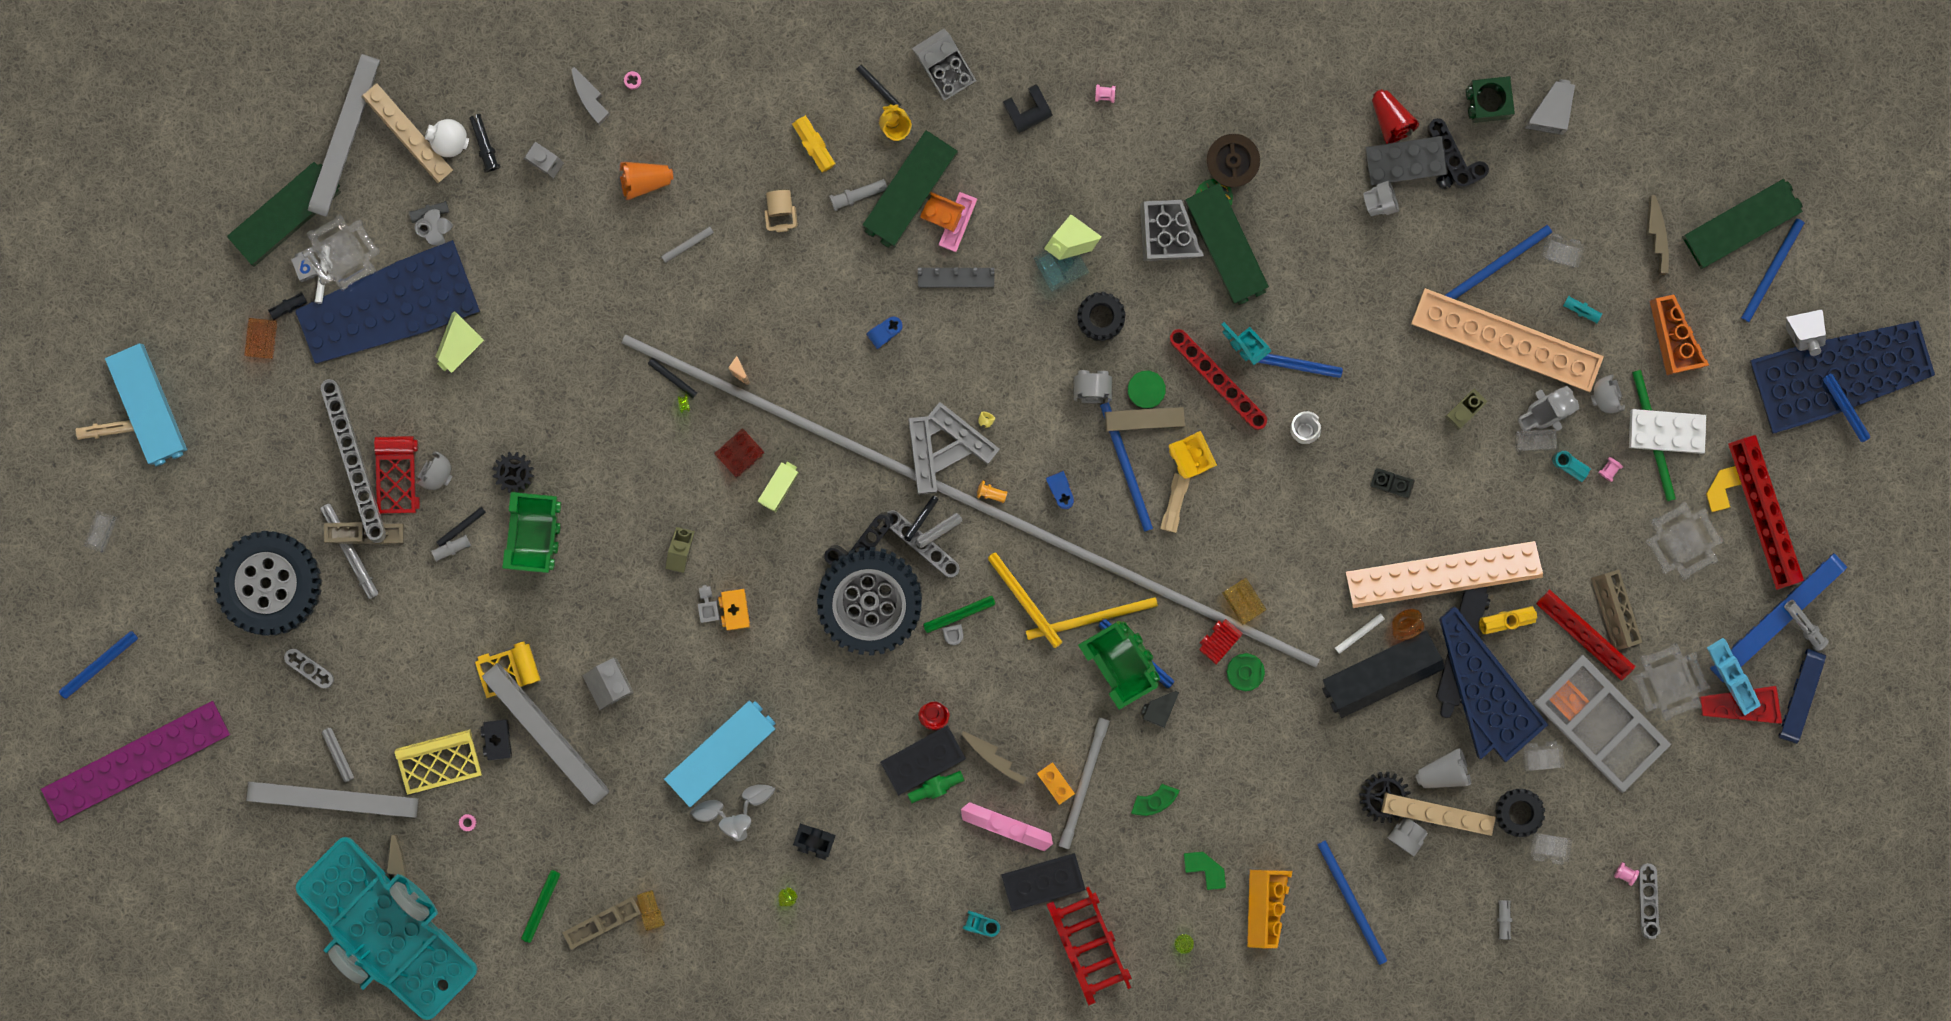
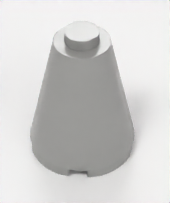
[1416,748,1471,788]

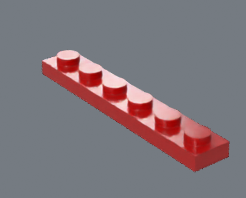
[1536,589,1636,681]

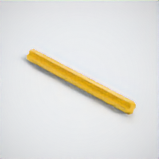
[988,553,1062,648]

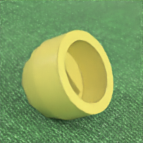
[978,412,995,428]

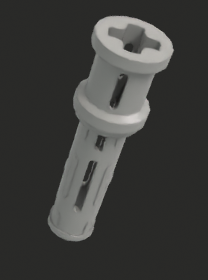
[829,179,887,212]
[1784,600,1829,651]

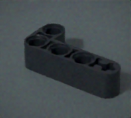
[1428,118,1489,189]
[824,512,894,565]

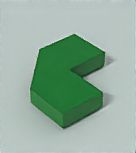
[1184,851,1226,890]

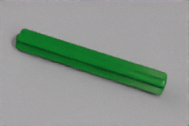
[923,596,995,633]
[521,870,560,943]

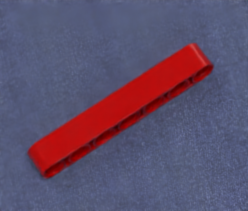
[1169,329,1267,430]

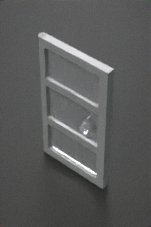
[1534,654,1671,793]

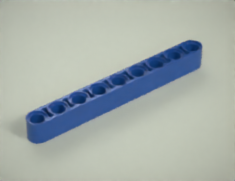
[1710,553,1847,683]

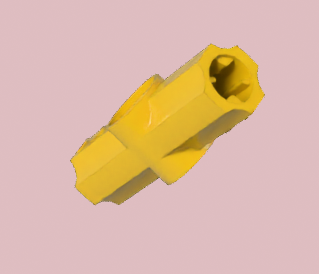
[792,115,836,173]
[1478,606,1537,635]

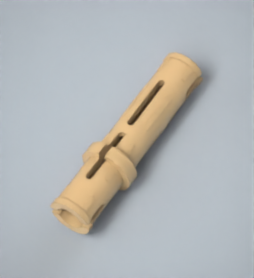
[76,420,134,440]

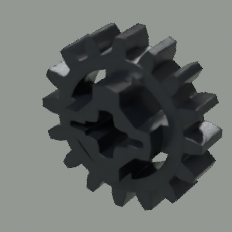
[492,452,534,493]

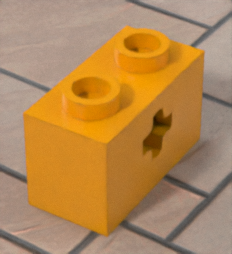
[718,589,750,631]
[1037,762,1075,805]

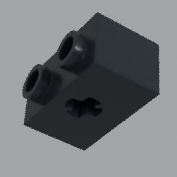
[481,719,512,760]

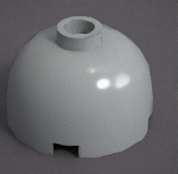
[1591,374,1625,414]
[416,451,452,490]

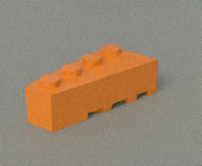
[1650,295,1709,375]

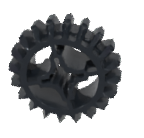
[1359,772,1411,823]

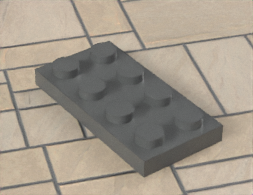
[1366,136,1447,185]

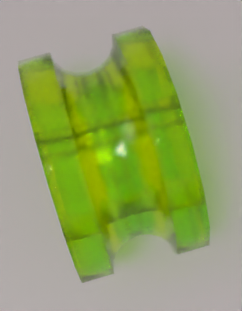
[677,394,690,413]

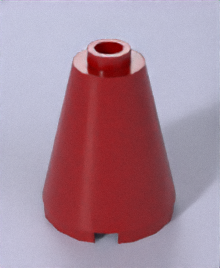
[1372,89,1419,144]

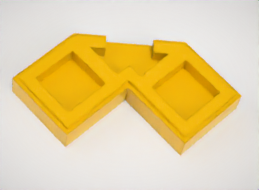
[1706,466,1741,512]

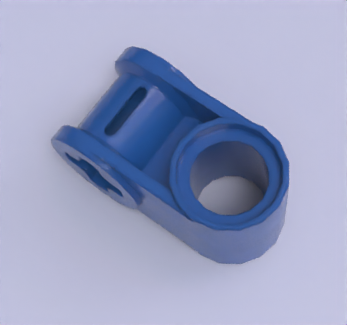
[866,316,903,349]
[1046,471,1074,509]

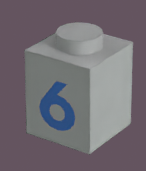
[291,251,319,282]

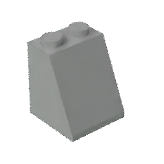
[1525,79,1575,135]
[583,658,634,710]

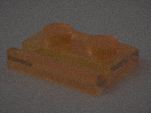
[244,318,277,359]

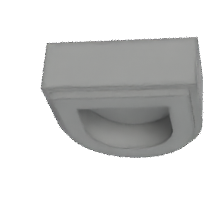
[942,624,963,645]

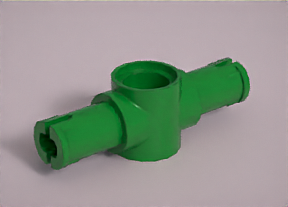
[907,771,965,804]

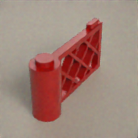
[374,436,420,514]

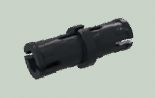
[268,292,308,320]

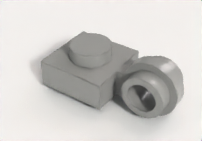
[698,585,720,623]

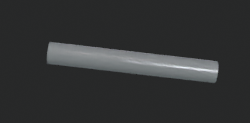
[661,227,714,263]

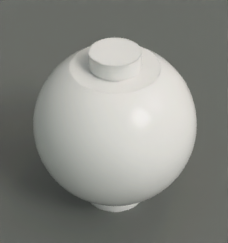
[425,119,469,157]

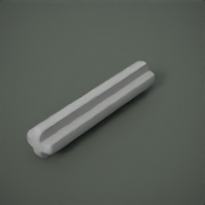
[915,513,962,548]
[322,728,354,782]

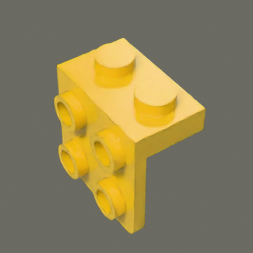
[1169,431,1217,479]

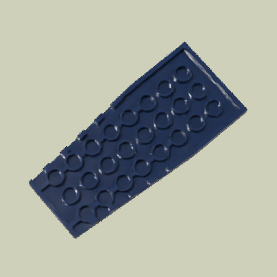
[296,240,480,364]
[1750,321,1935,434]

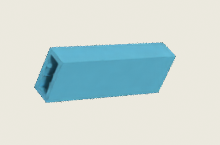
[105,343,187,467]
[664,701,776,807]

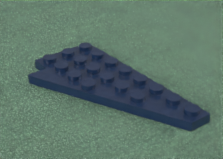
[1439,606,1548,762]

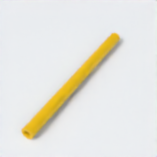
[1026,597,1158,640]

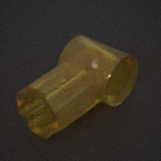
[637,890,665,931]

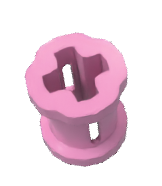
[1095,85,1116,103]
[1598,457,1623,482]
[1614,862,1639,886]

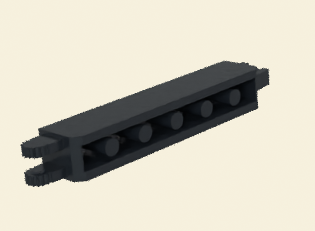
[1436,587,1490,718]

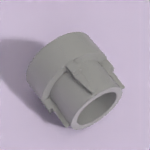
[1363,181,1399,216]
[1387,817,1428,857]

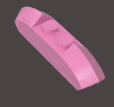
[961,802,1053,851]

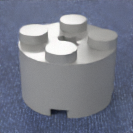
[1074,370,1112,403]

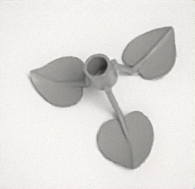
[690,785,775,841]

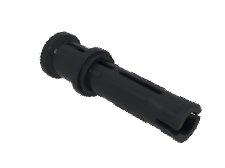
[469,114,501,173]

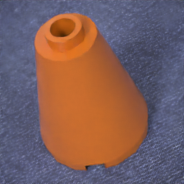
[620,162,673,200]

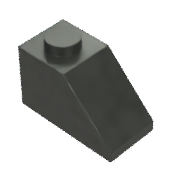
[1141,691,1179,728]

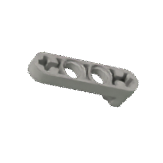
[1639,863,1661,939]

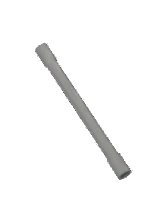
[1059,717,1110,849]

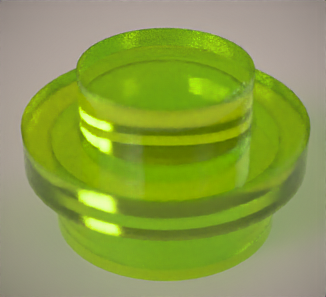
[1175,934,1194,954]

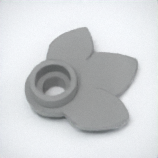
[415,209,453,246]

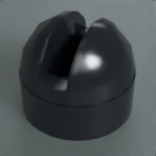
[1436,173,1453,190]

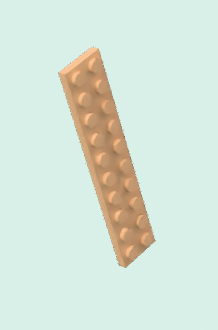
[1411,288,1604,393]
[1346,541,1543,608]

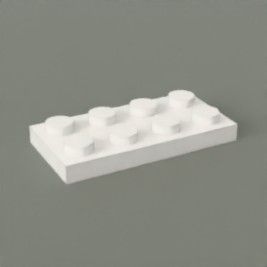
[1629,409,1706,454]

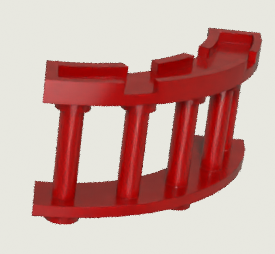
[1046,887,1132,1006]

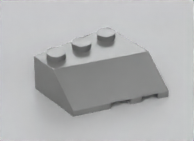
[1140,200,1204,261]

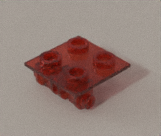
[714,428,765,478]

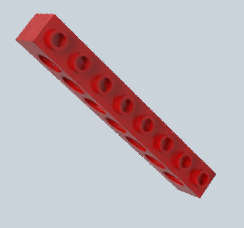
[1728,435,1804,590]

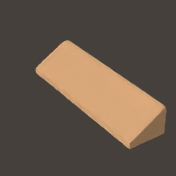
[729,356,750,385]

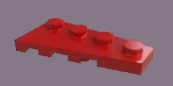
[1699,686,1782,724]

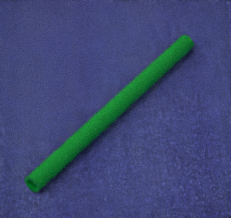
[1632,370,1676,502]

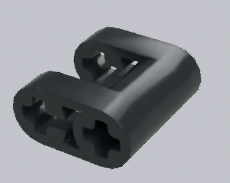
[1003,84,1053,133]

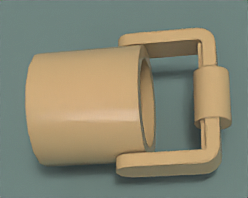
[765,190,798,233]

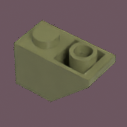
[1445,388,1487,430]
[665,527,695,573]

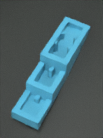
[1707,638,1761,715]

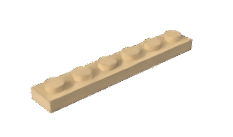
[361,83,453,183]
[1381,793,1496,836]

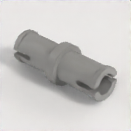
[431,535,471,562]
[1497,900,1512,940]

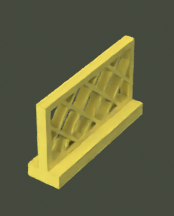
[395,730,482,795]

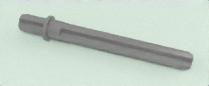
[320,504,378,599]

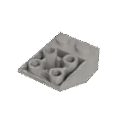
[912,29,976,101]

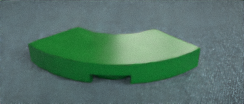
[1131,784,1180,816]

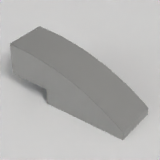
[571,67,610,126]

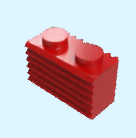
[1199,619,1243,665]

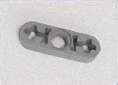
[284,649,334,688]

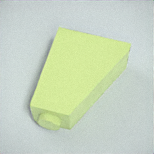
[1044,215,1101,260]
[435,311,484,373]
[758,462,799,513]

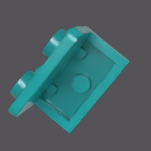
[1221,322,1272,365]

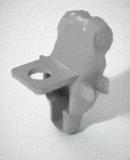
[1518,386,1580,432]

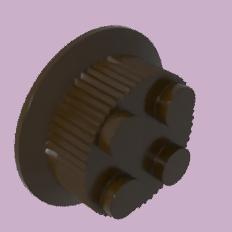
[1207,134,1260,187]

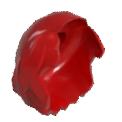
[918,701,950,730]

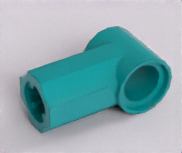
[1552,451,1591,482]

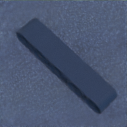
[1778,648,1826,744]

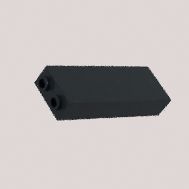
[1322,631,1445,719]

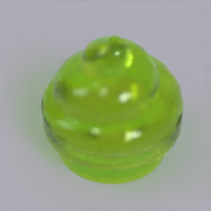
[778,887,798,907]

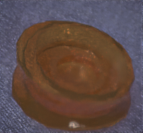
[1392,609,1425,640]

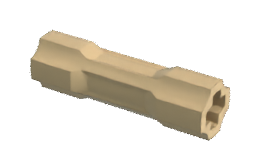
[1160,473,1190,533]

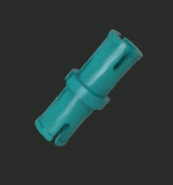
[1563,296,1603,324]

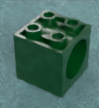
[1466,76,1515,123]

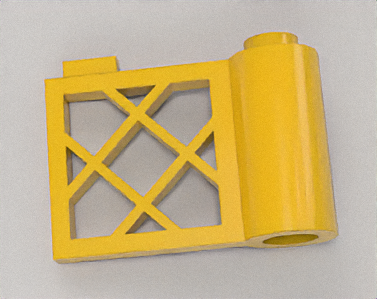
[475,641,541,698]

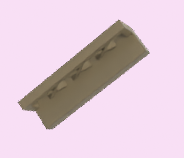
[1591,570,1643,650]

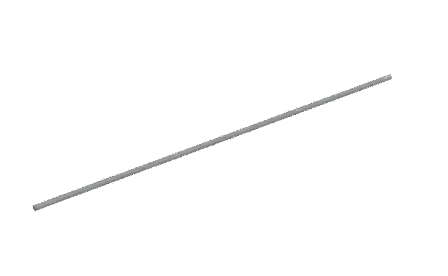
[622,334,1320,668]

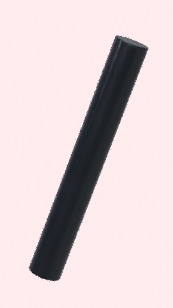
[856,64,902,107]
[648,358,698,399]
[904,496,938,542]
[436,506,486,547]

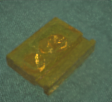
[1222,578,1267,625]

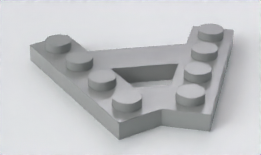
[908,402,1000,495]

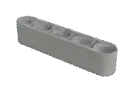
[884,510,960,578]

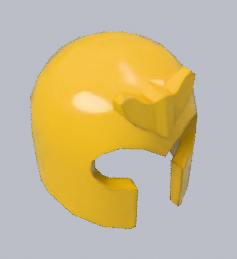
[879,104,912,141]

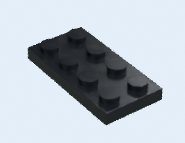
[880,725,966,796]
[1001,853,1086,912]

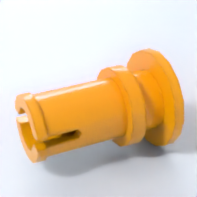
[977,480,1007,503]

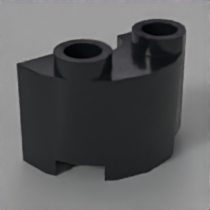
[793,823,836,860]

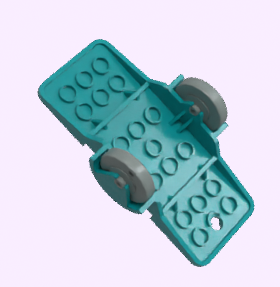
[296,837,478,1020]

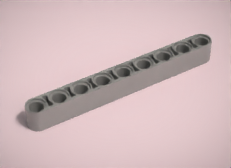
[308,54,380,217]
[321,379,386,543]
[482,663,609,805]
[246,782,419,818]

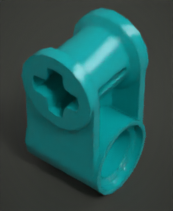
[962,910,1001,937]

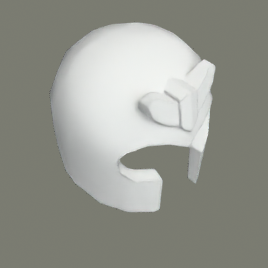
[1290,411,1321,444]

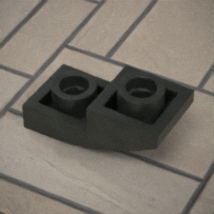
[1370,468,1415,499]

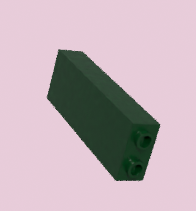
[862,130,958,248]
[227,162,341,267]
[1682,179,1803,270]
[1184,183,1269,305]

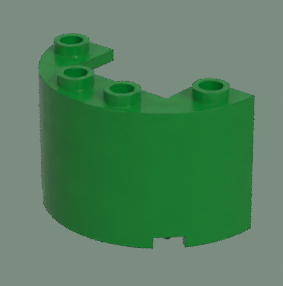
[502,492,561,573]
[1078,621,1160,710]

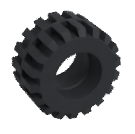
[1077,292,1126,342]
[1495,789,1545,837]

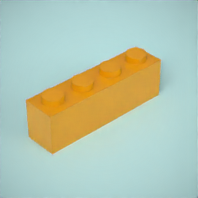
[1247,870,1293,948]

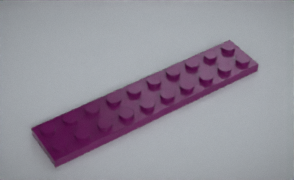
[41,701,231,823]

